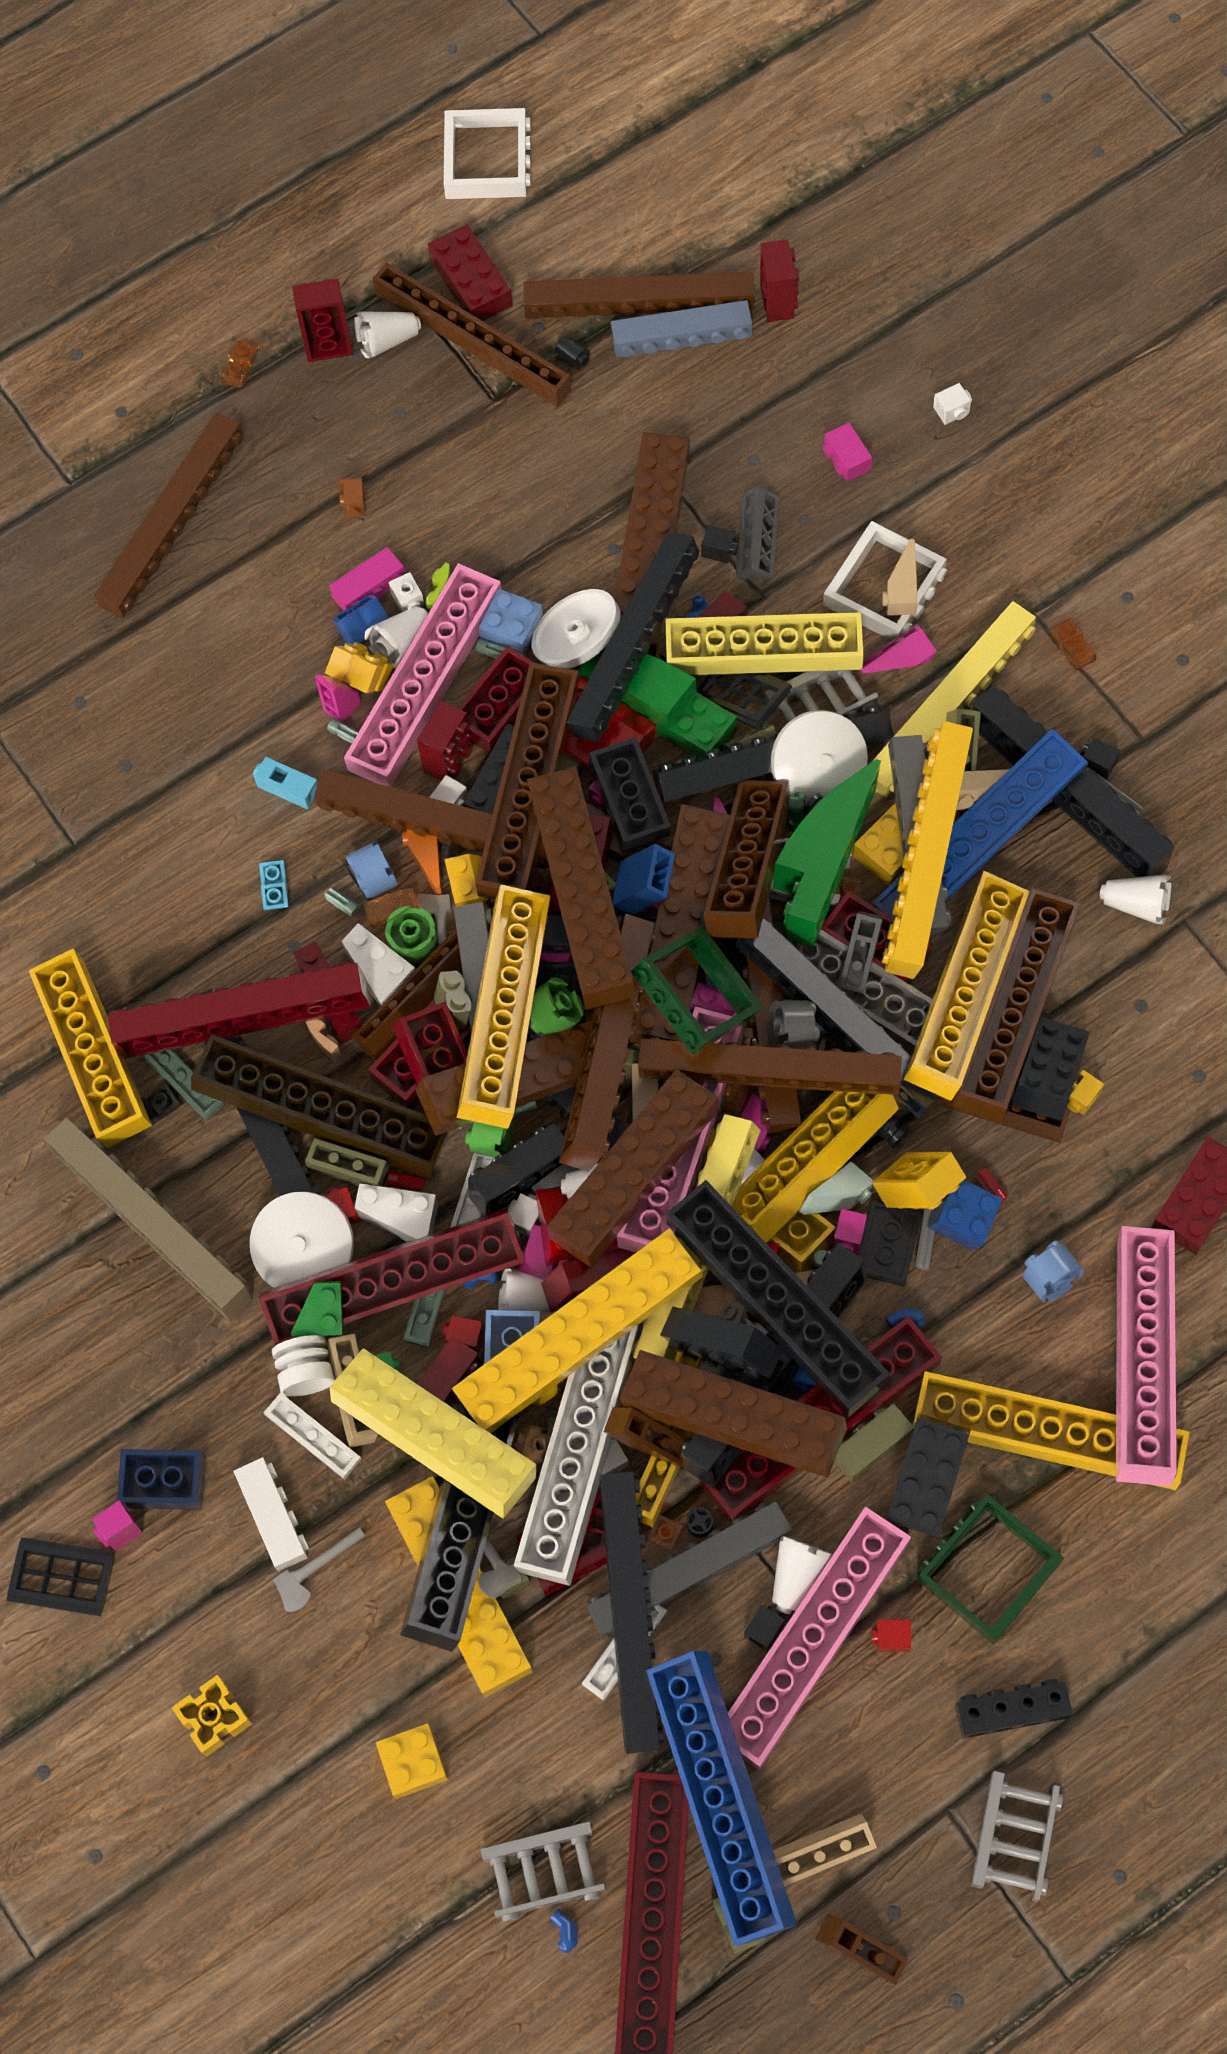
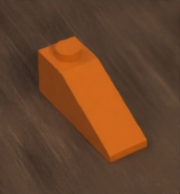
[402,830,442,895]

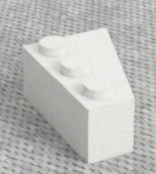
[342,923,415,1006]
[355,1183,438,1242]

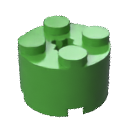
[385,906,437,965]
[530,978,584,1035]
[465,1111,515,1158]

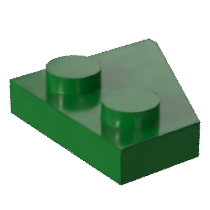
[291,1281,343,1337]

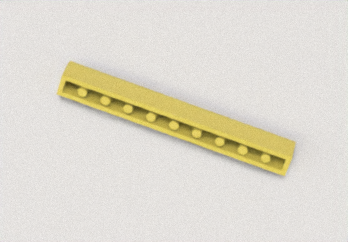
[872,601,1036,798]
[633,1114,761,1361]

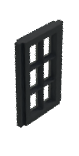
[697,673,793,729]
[6,1537,115,1617]

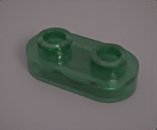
[788,792,806,834]

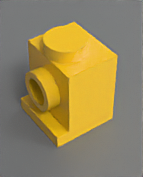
[1067,1070,1104,1115]

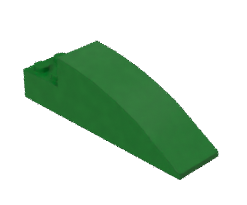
[568,644,737,758]
[773,759,881,948]

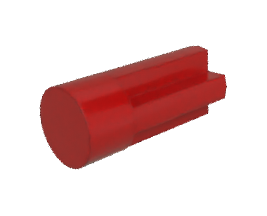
[974,1168,1008,1203]
[387,1170,426,1193]

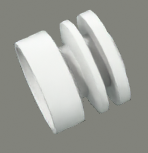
[272,1335,335,1397]

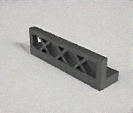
[736,486,779,582]

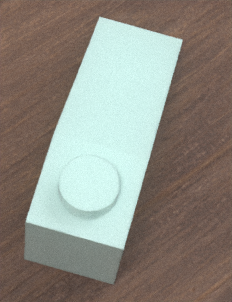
[799,1162,873,1215]

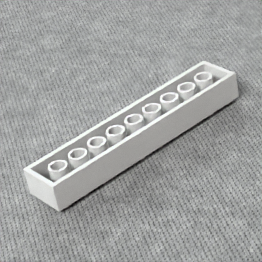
[514,1324,642,1586]

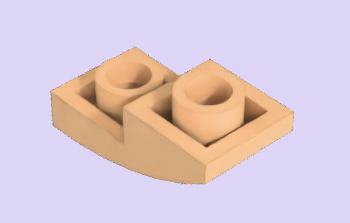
[305,1018,341,1062]

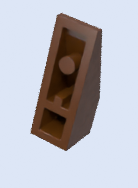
[603,1407,686,1467]
[815,1914,908,1985]

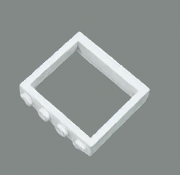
[444,108,531,199]
[823,521,948,641]

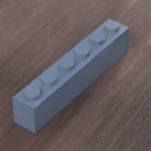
[611,300,752,357]

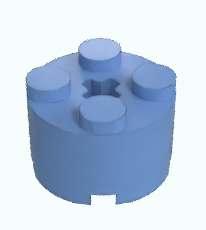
[346,840,399,899]
[1023,1240,1084,1302]

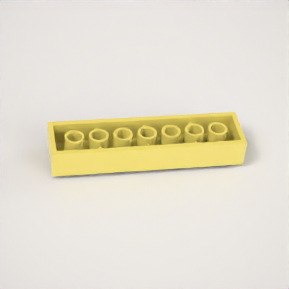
[666,612,863,675]
[330,1348,536,1519]

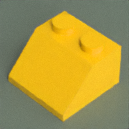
[445,854,486,907]

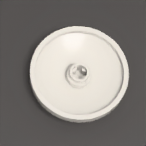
[532,589,620,669]
[771,710,868,807]
[250,1192,354,1288]

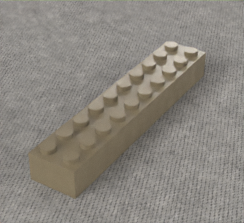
[44,1117,252,1322]

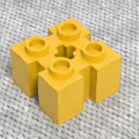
[325,642,394,693]
[172,1675,252,1757]

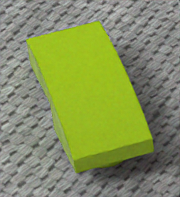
[426,562,451,613]

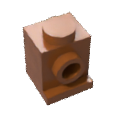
[338,478,365,517]

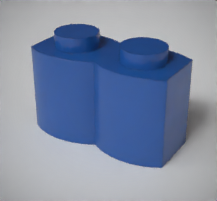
[332,594,388,644]

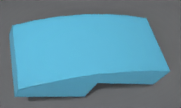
[259,860,289,911]

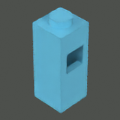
[253,757,318,810]

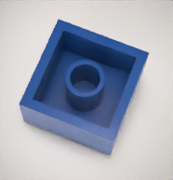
[927,1180,1002,1250]

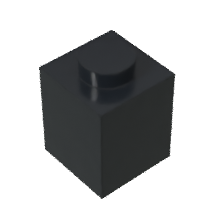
[701,525,739,564]
[1080,738,1120,780]
[744,1605,785,1652]

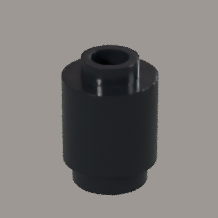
[555,337,590,369]

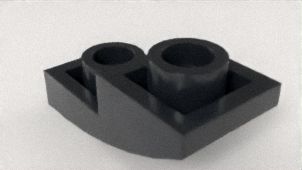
[139,1083,183,1133]

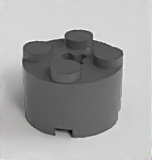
[768,1000,820,1049]

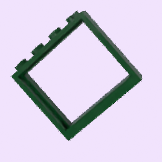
[631,926,764,1055]
[917,1494,1064,1645]

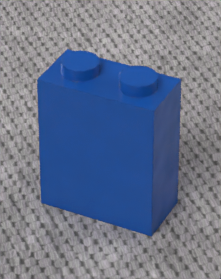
[612,844,675,915]

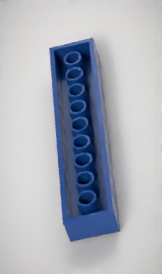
[646,1651,797,1946]

